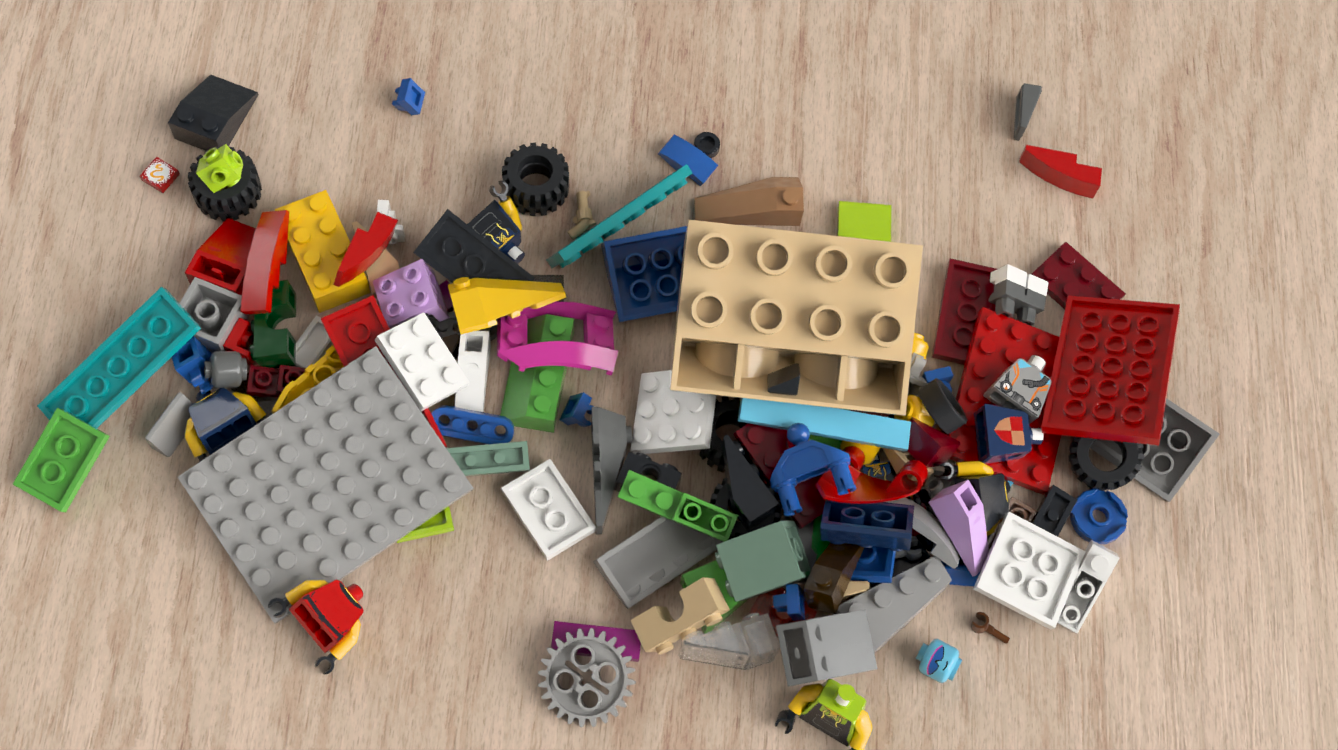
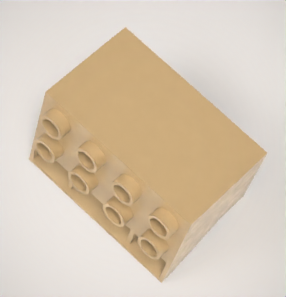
[670,220,923,416]

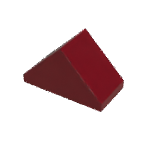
[907,417,960,468]

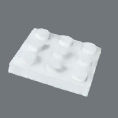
[630,370,716,454]
[973,512,1086,630]

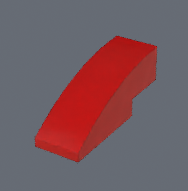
[1019,145,1102,199]
[333,212,398,287]

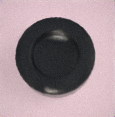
[694,132,720,158]

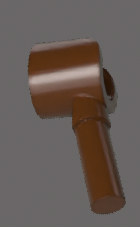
[971,612,1010,644]

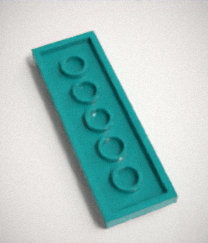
[546,164,692,268]
[37,287,201,428]

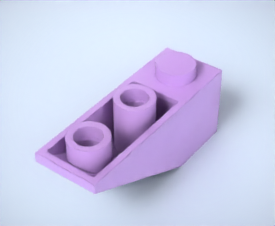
[929,480,989,577]

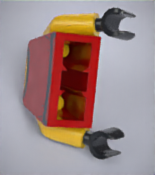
[268,580,364,674]

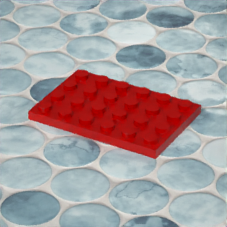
[1041,296,1180,446]
[946,307,1061,495]

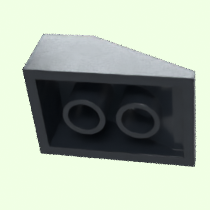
[168,75,259,151]

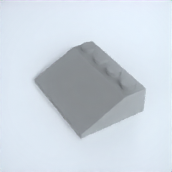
[1090,398,1220,502]

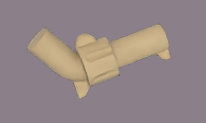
[567,191,596,240]

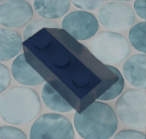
[820,499,914,551]

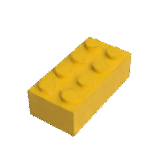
[275,190,371,313]

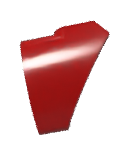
[815,446,928,504]

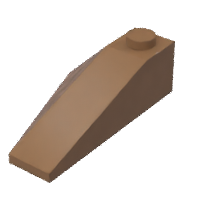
[694,177,804,226]

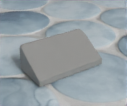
[145,392,193,457]

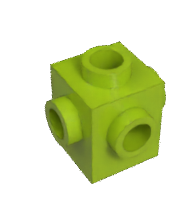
[196,144,243,193]

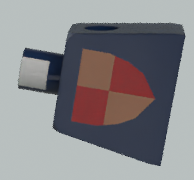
[974,404,1043,464]

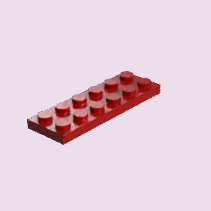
[321,295,447,448]

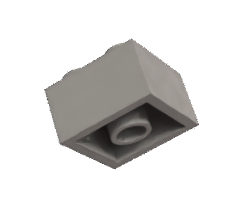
[179,277,250,353]

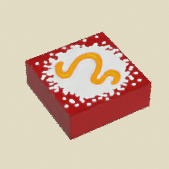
[140,157,180,193]

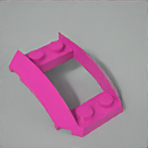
[497,302,619,375]

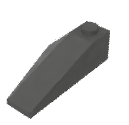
[591,407,632,535]

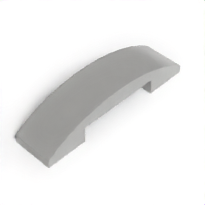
[887,497,960,569]

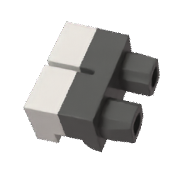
[989,264,1048,326]

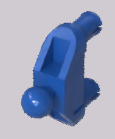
[770,423,857,516]

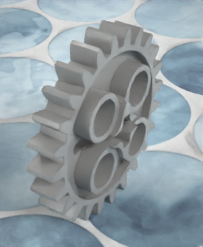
[538,628,636,727]

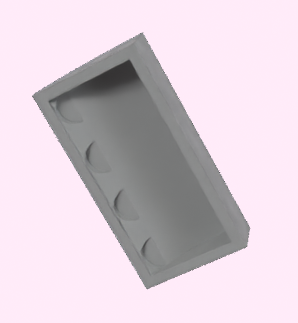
[593,517,722,609]

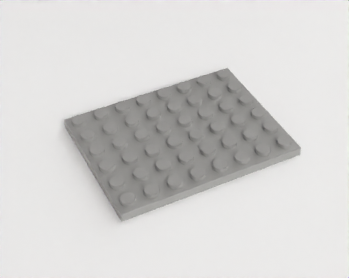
[178,346,474,623]

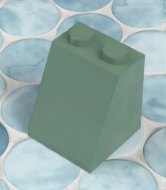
[715,521,812,602]

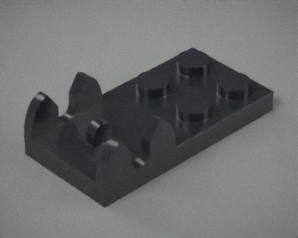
[413,209,535,283]

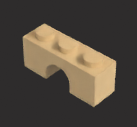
[631,577,730,655]

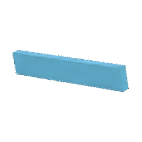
[738,398,911,451]

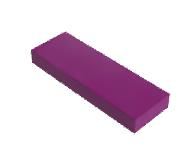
[551,621,641,662]

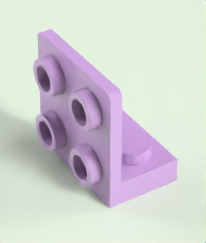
[373,259,450,329]

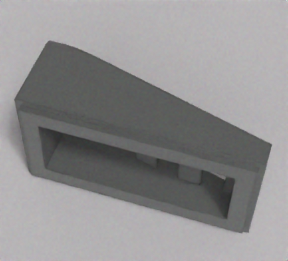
[1013,83,1042,141]

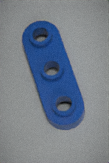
[431,405,515,444]

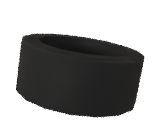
[918,378,967,434]

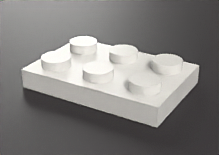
[375,312,470,411]
[501,459,596,561]

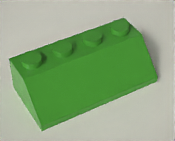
[500,314,574,433]

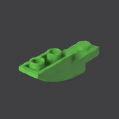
[618,470,738,542]

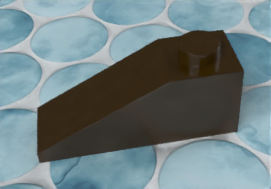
[804,543,864,615]

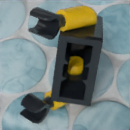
[934,461,1011,536]

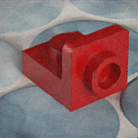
[223,318,255,366]

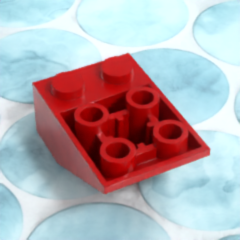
[185,218,256,296]

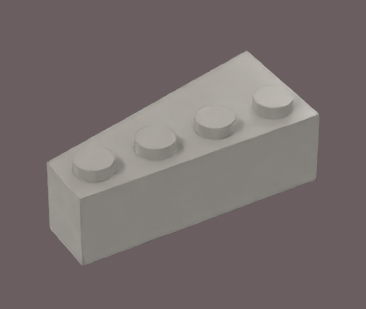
[832,556,952,653]

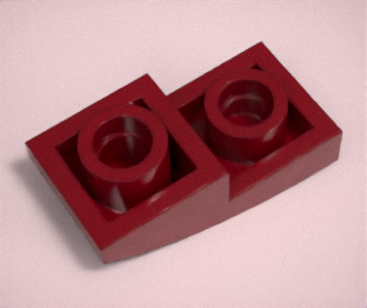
[246,365,306,398]

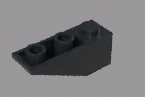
[721,434,779,531]

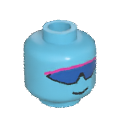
[916,639,962,683]

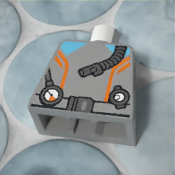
[983,355,1051,424]

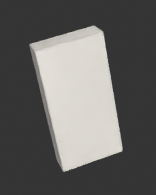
[294,315,332,368]

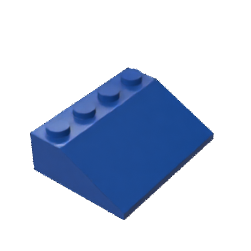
[601,226,687,322]

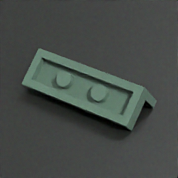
[446,441,530,476]

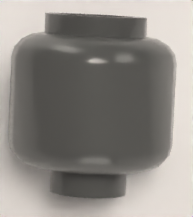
[204,351,247,388]

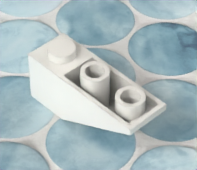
[455,331,491,422]
[1057,540,1120,633]

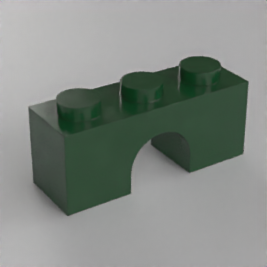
[250,280,296,368]

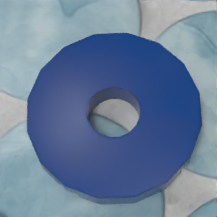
[1070,489,1128,545]

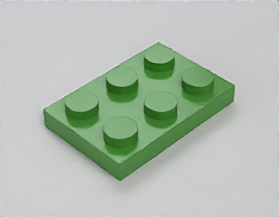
[13,408,110,513]

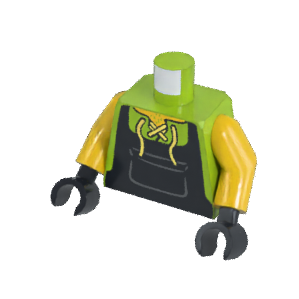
[775,679,872,750]

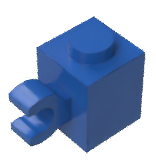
[172,336,213,394]

